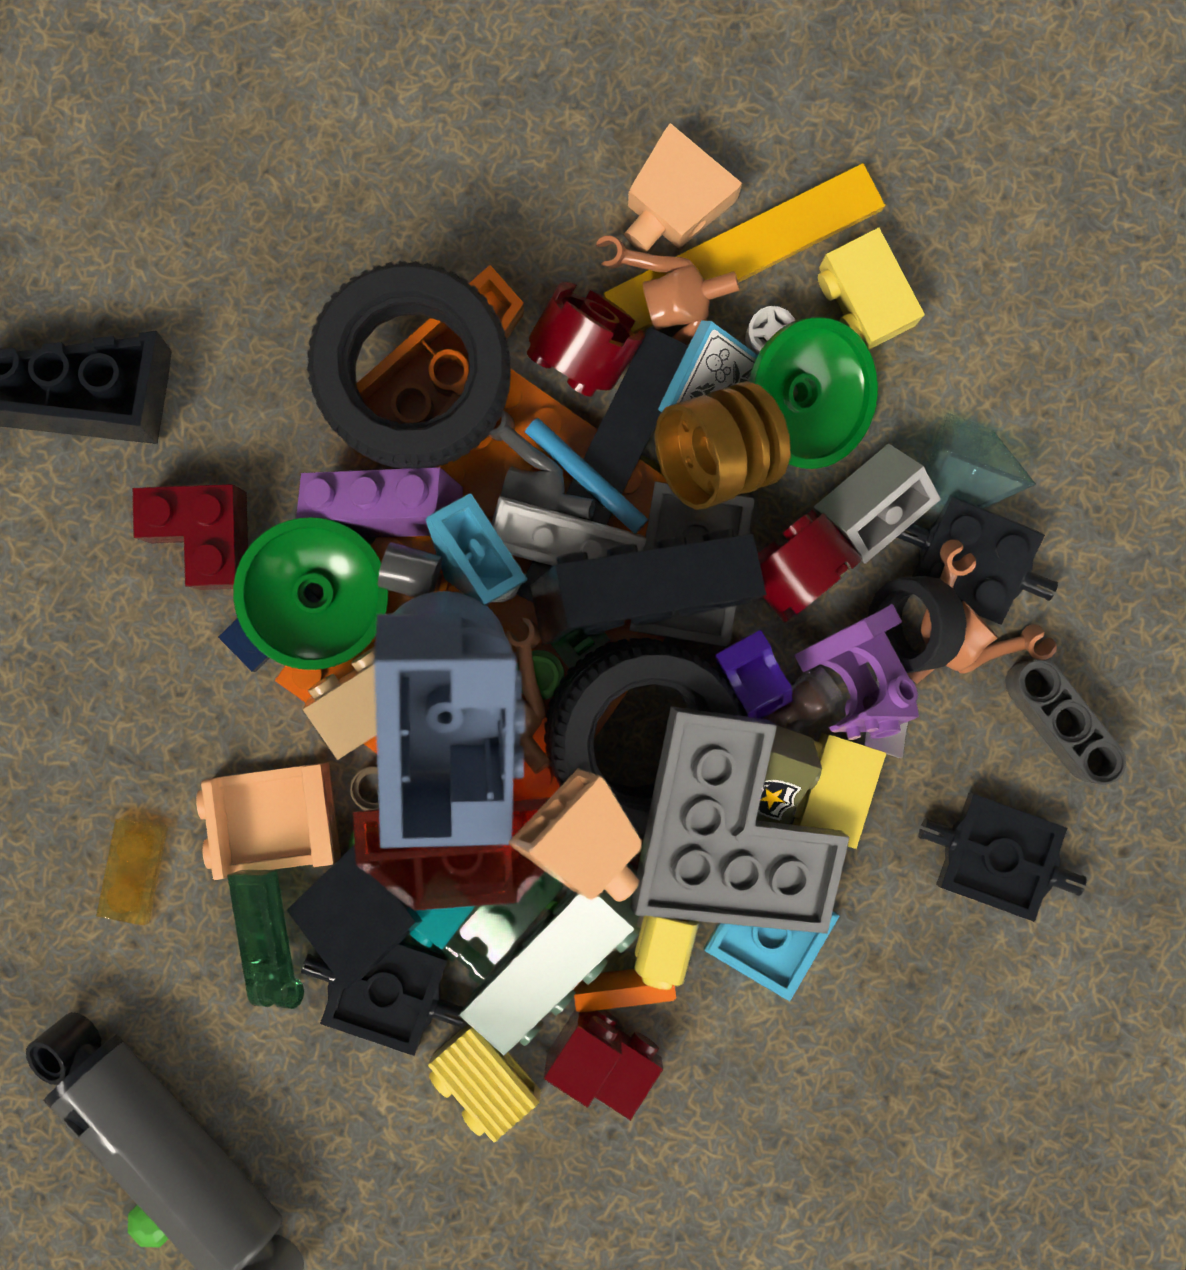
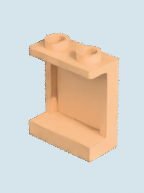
[196,762,341,880]

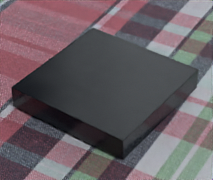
[287,843,423,989]

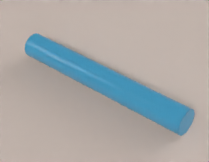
[525,418,649,534]

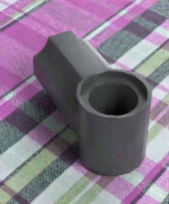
[378,542,443,598]

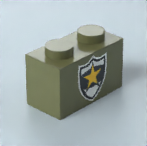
[756,726,822,824]

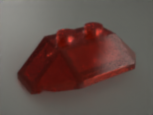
[353,797,550,910]

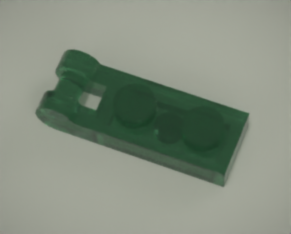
[441,855,564,985]
[227,870,304,1009]

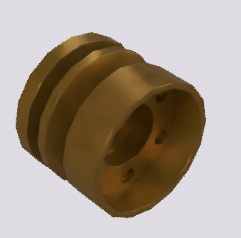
[655,381,790,510]

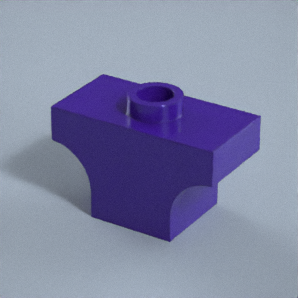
[716,630,793,719]

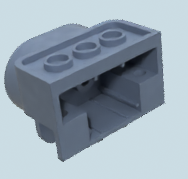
[374,591,525,848]

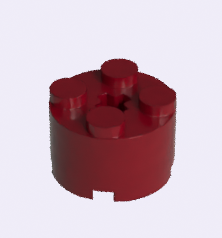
[526,282,645,397]
[758,510,863,623]

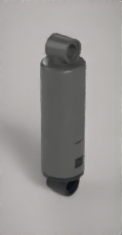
[26,1012,304,1270]

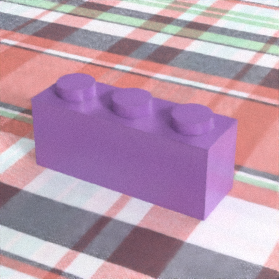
[296,467,463,538]

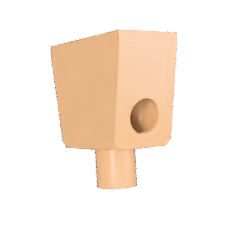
[624,123,742,253]
[509,769,641,901]

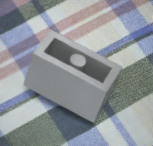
[813,443,941,564]

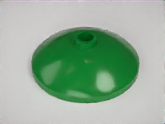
[749,317,878,469]
[233,518,388,670]

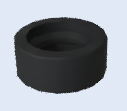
[868,576,967,673]

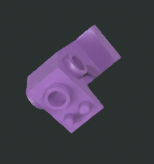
[794,604,919,740]

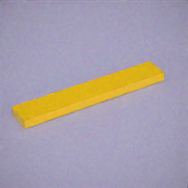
[603,163,885,333]

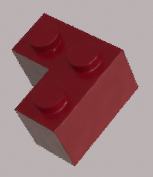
[132,484,248,590]
[544,1009,663,1121]

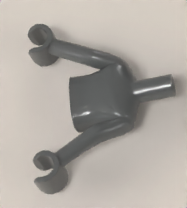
[488,410,595,519]

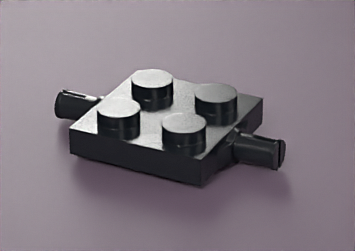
[896,495,1058,625]
[919,793,1087,922]
[301,941,464,1056]

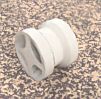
[745,306,795,355]

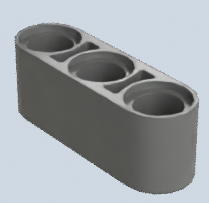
[1005,660,1126,785]

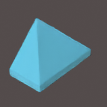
[426,493,527,606]

